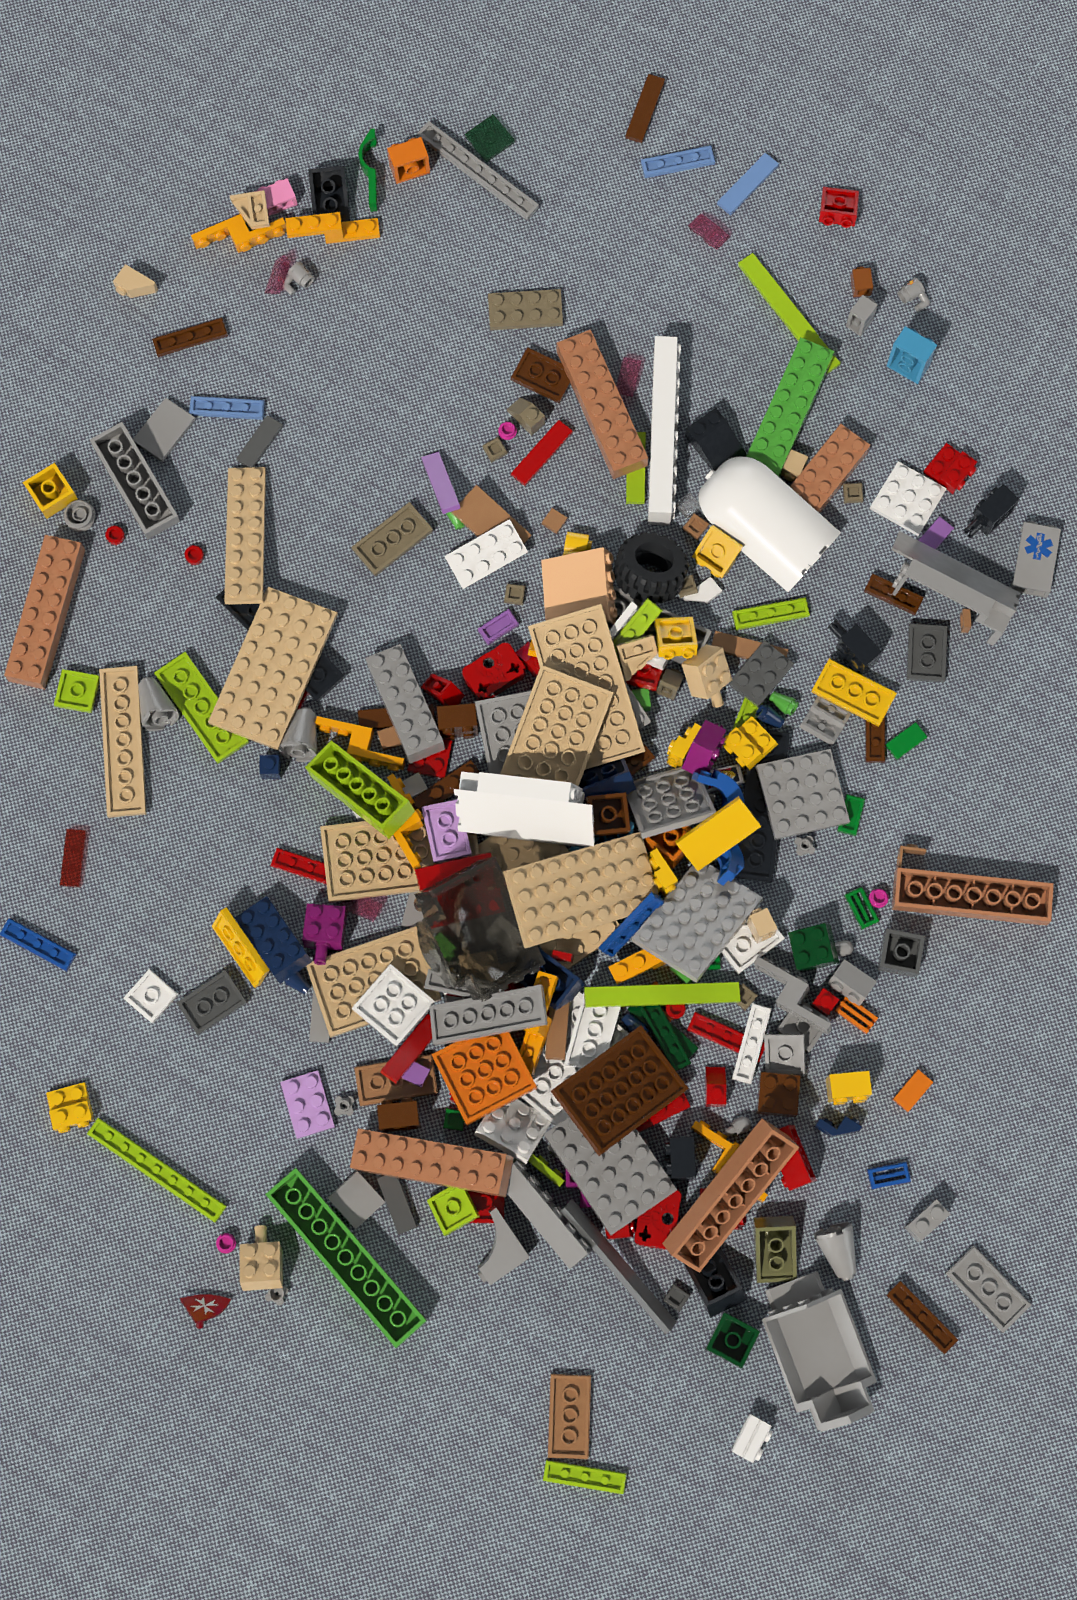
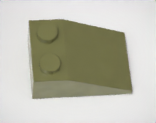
[753,1216,797,1283]

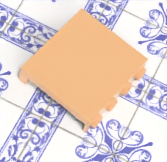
[541,547,618,625]

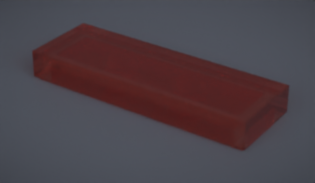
[60,829,87,888]

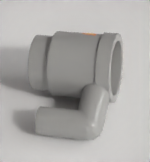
[281,261,315,296]
[897,277,930,313]

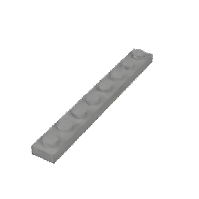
[417,121,539,221]

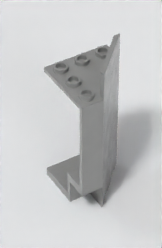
[891,531,1021,646]
[762,1271,877,1432]

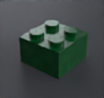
[788,923,839,972]
[705,1312,760,1368]

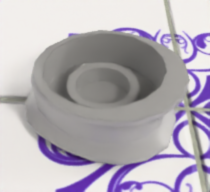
[64,500,95,532]

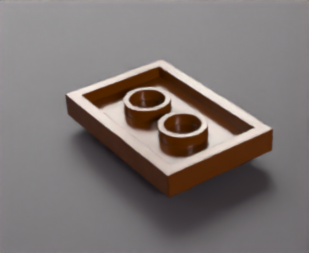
[511,347,570,404]

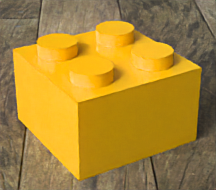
[23,463,78,519]
[825,1071,872,1105]

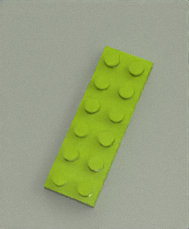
[154,652,249,764]

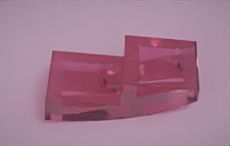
[688,213,729,250]
[616,357,642,397]
[339,897,382,922]

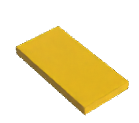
[811,658,897,727]
[675,796,761,871]
[212,907,270,988]

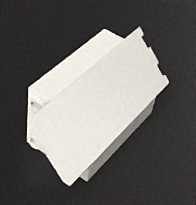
[454,772,595,847]

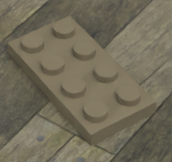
[488,289,563,330]
[351,502,433,577]

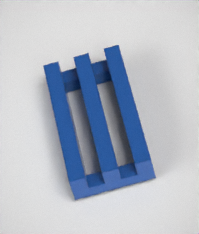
[867,1162,911,1190]

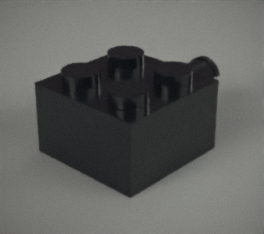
[963,484,1020,538]
[827,619,882,675]

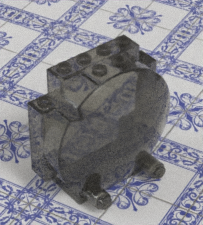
[414,856,546,1002]

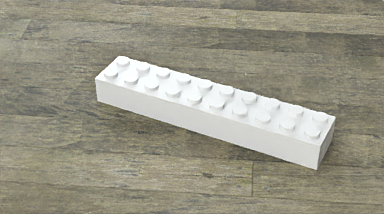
[648,336,681,525]

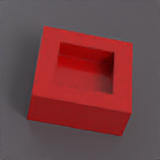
[552,950,574,964]

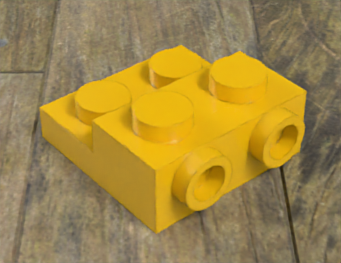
[692,525,744,578]
[655,617,698,660]
[723,716,778,770]
[667,723,702,768]
[649,848,678,897]
[46,1082,94,1133]

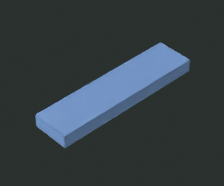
[641,145,715,178]
[717,153,779,216]
[189,396,265,420]

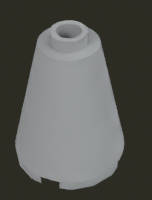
[138,677,179,731]
[279,707,317,762]
[813,1222,857,1281]

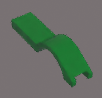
[358,129,377,212]

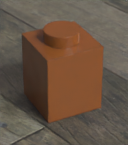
[850,267,873,297]

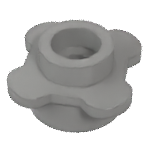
[794,836,815,856]
[334,1096,354,1116]
[265,1286,288,1306]

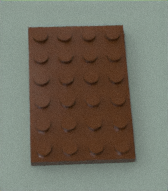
[551,1026,689,1156]

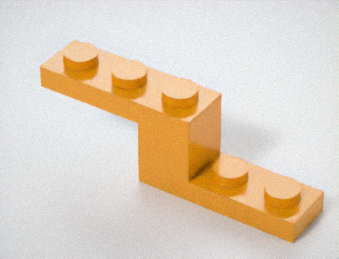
[285,212,380,244]
[191,214,287,253]
[315,716,405,771]
[387,774,424,871]
[608,949,666,985]
[519,971,558,1076]
[691,1120,768,1203]

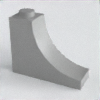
[477,1206,530,1285]

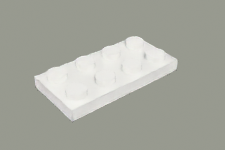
[444,519,528,589]
[564,993,621,1069]

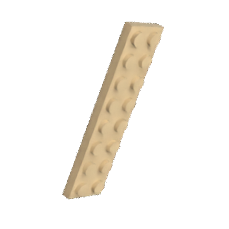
[224,467,266,604]
[99,666,147,818]

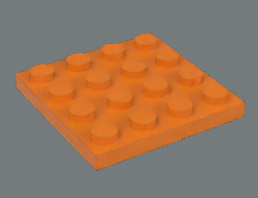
[431,1032,537,1125]

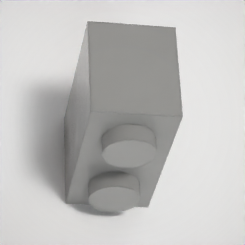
[846,295,878,336]
[827,959,877,1006]
[904,1199,951,1242]

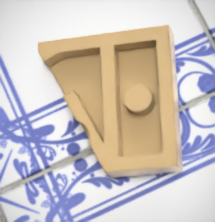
[230,190,270,229]
[616,634,658,681]

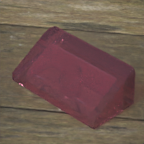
[265,255,291,294]

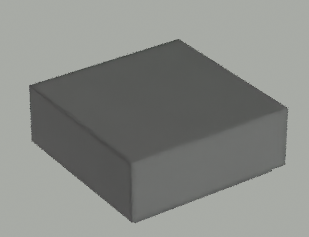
[663,1284,690,1312]

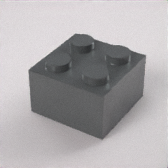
[877,928,925,978]

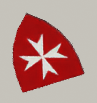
[180,1294,231,1329]

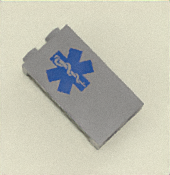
[1010,521,1061,598]

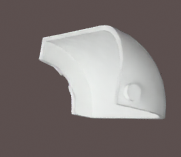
[699,457,841,592]

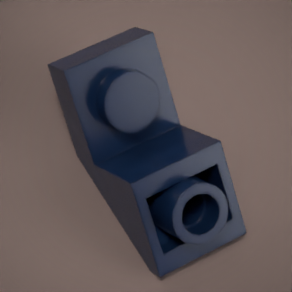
[814,1116,862,1138]

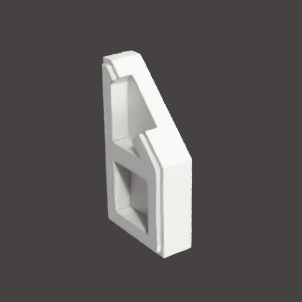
[683,577,722,604]

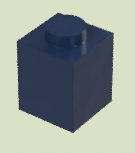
[259,755,281,779]

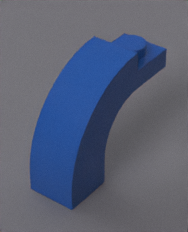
[692,769,745,808]
[716,844,744,886]

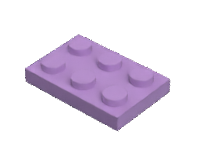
[422,800,472,863]
[280,1070,335,1139]

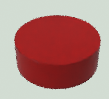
[105,525,125,545]
[185,545,204,565]
[666,1004,686,1019]

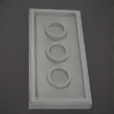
[945,1246,1031,1333]

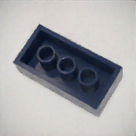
[235,896,312,984]

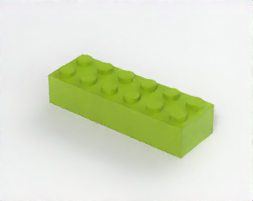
[305,740,415,839]

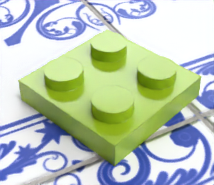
[54,669,100,713]
[427,1187,480,1236]

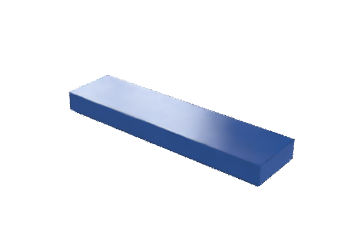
[599,892,665,957]
[0,918,76,972]

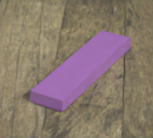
[421,452,461,514]

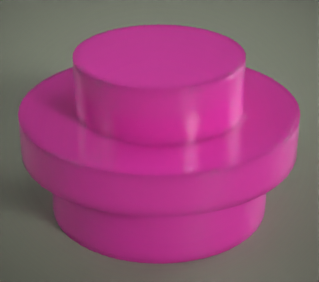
[498,422,517,440]
[869,889,889,908]
[216,1233,236,1254]

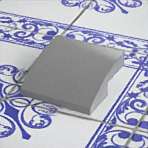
[799,696,852,746]
[327,1171,385,1229]

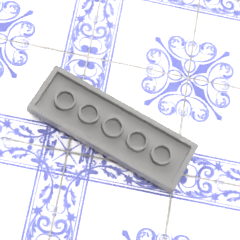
[429,985,548,1046]

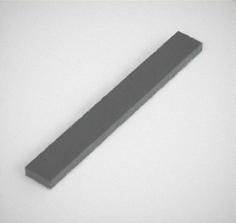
[561,1199,677,1335]

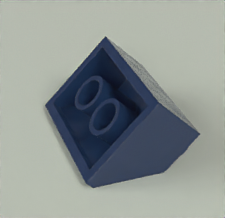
[578,758,636,804]
[512,945,585,1011]

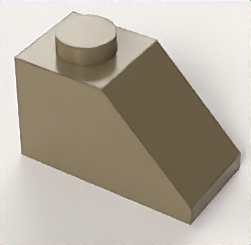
[507,398,545,436]
[657,668,684,701]

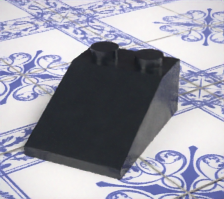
[308,166,350,222]
[685,408,747,471]
[684,1247,746,1318]

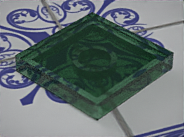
[465,114,515,163]

